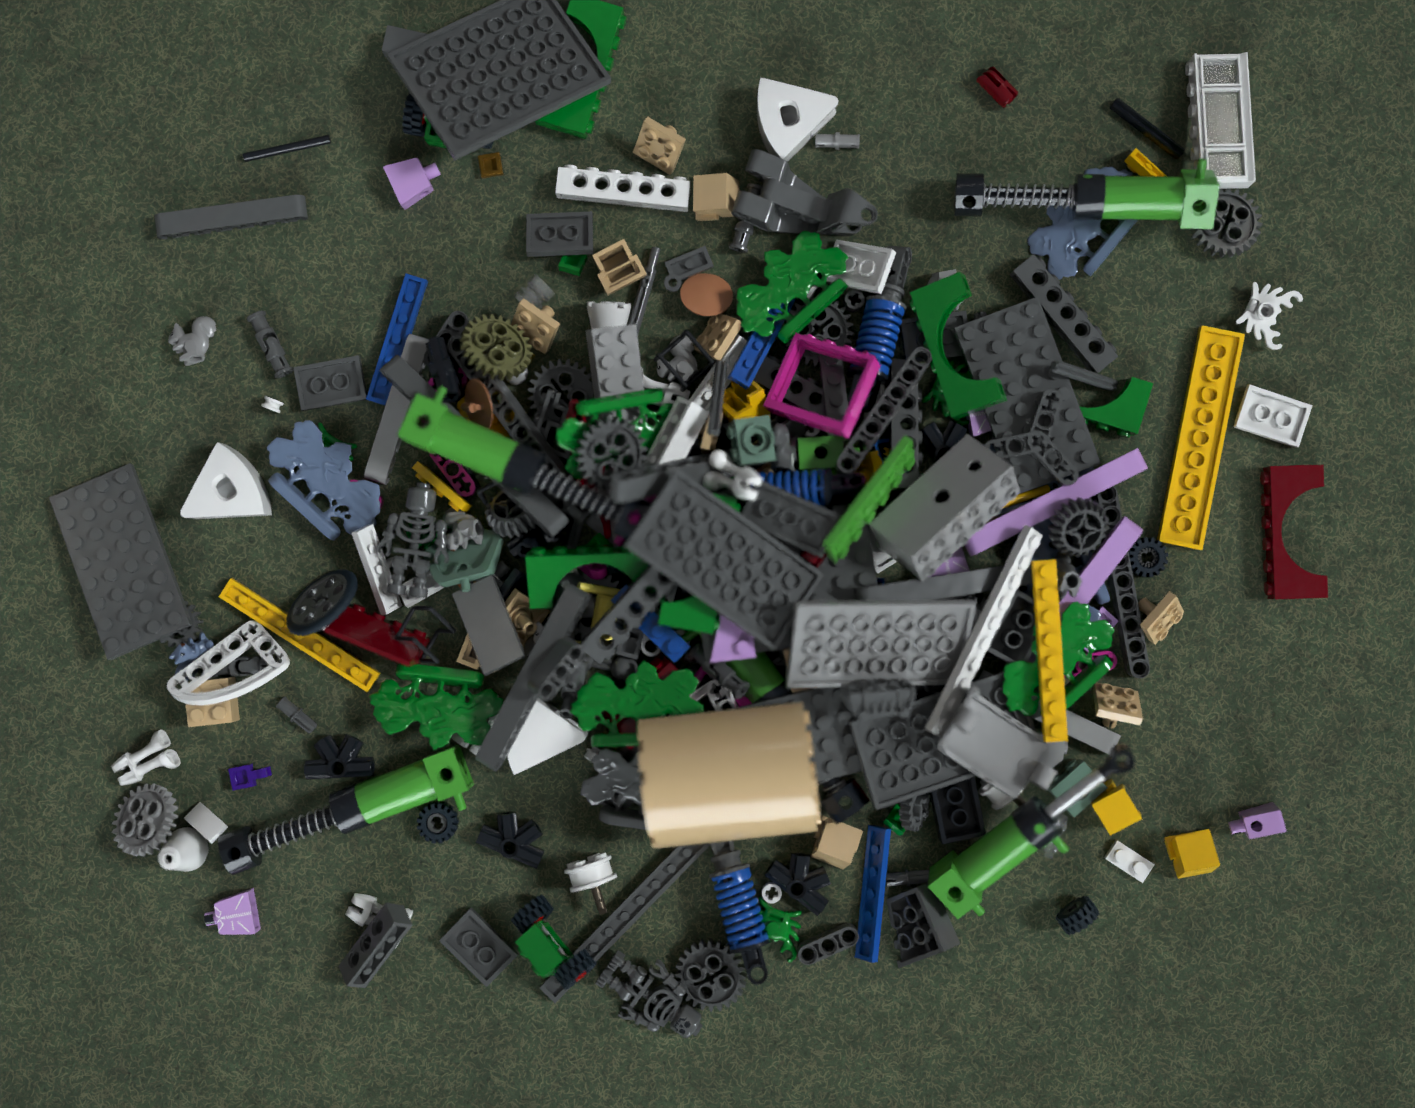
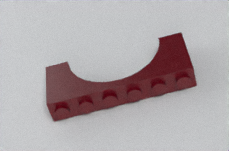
[1260,465,1328,599]

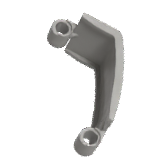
[938,686,1058,799]

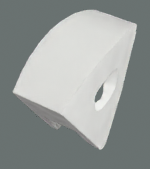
[757,78,838,162]
[180,442,272,519]
[507,697,588,775]

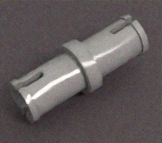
[815,132,860,150]

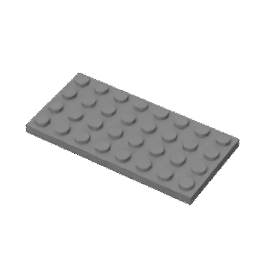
[785,600,976,688]

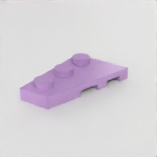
[710,614,756,663]

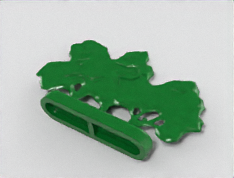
[736,231,848,344]
[557,388,673,479]
[1003,602,1115,716]
[570,660,704,747]
[369,663,503,750]

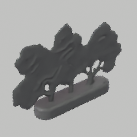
[580,749,647,830]

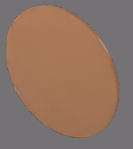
[680,273,733,316]
[461,379,493,429]

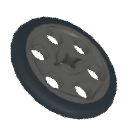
[286,569,358,636]

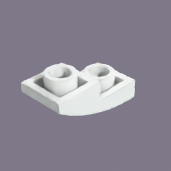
[184,802,228,844]

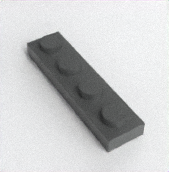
[818,354,848,436]

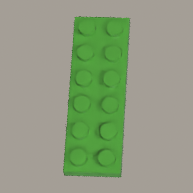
[823,435,915,564]

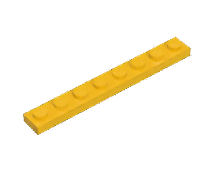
[1031,559,1068,743]
[219,578,381,692]

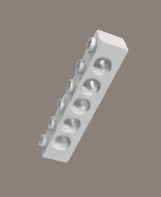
[556,165,691,212]

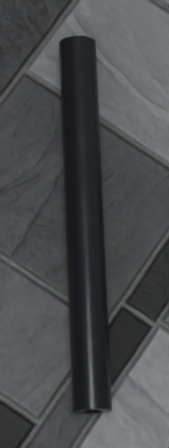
[243,135,331,162]

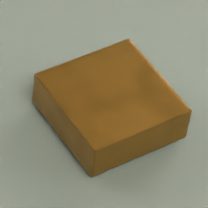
[478,152,504,179]

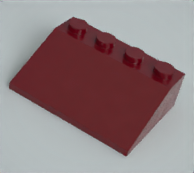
[324,603,431,667]

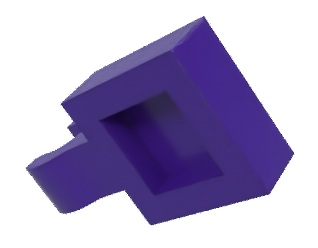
[228,764,272,791]

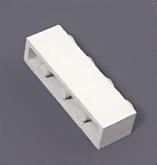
[643,396,709,467]

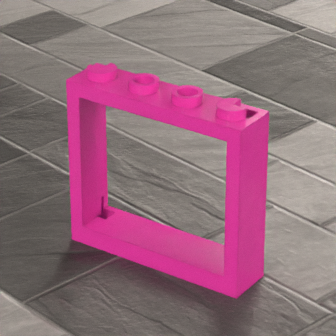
[763,333,881,439]

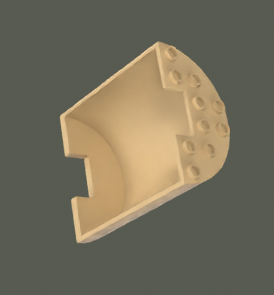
[638,702,821,848]

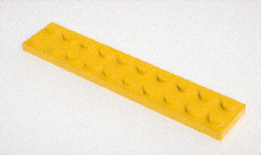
[1157,325,1245,550]

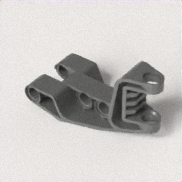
[731,149,878,236]

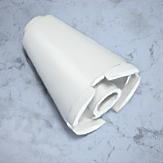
[587,301,631,329]
[158,827,209,872]

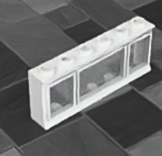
[1185,52,1256,189]

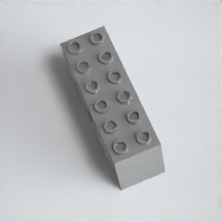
[869,434,1020,582]

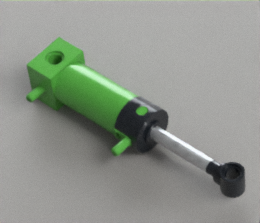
[928,743,1135,919]

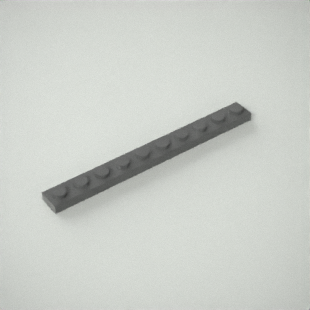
[540,843,710,1003]

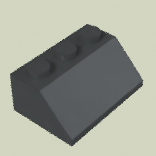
[987,589,1035,663]

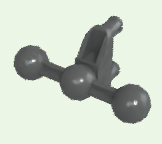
[524,635,638,719]

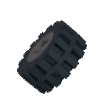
[1056,896,1099,935]

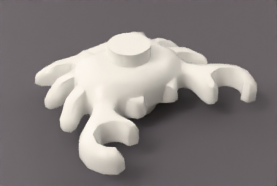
[1236,282,1303,350]

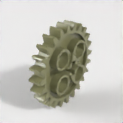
[460,314,533,381]

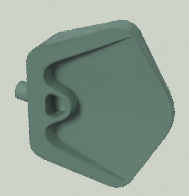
[423,529,503,592]

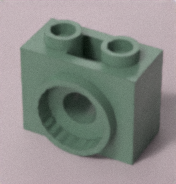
[727,415,776,467]
[1048,759,1107,817]

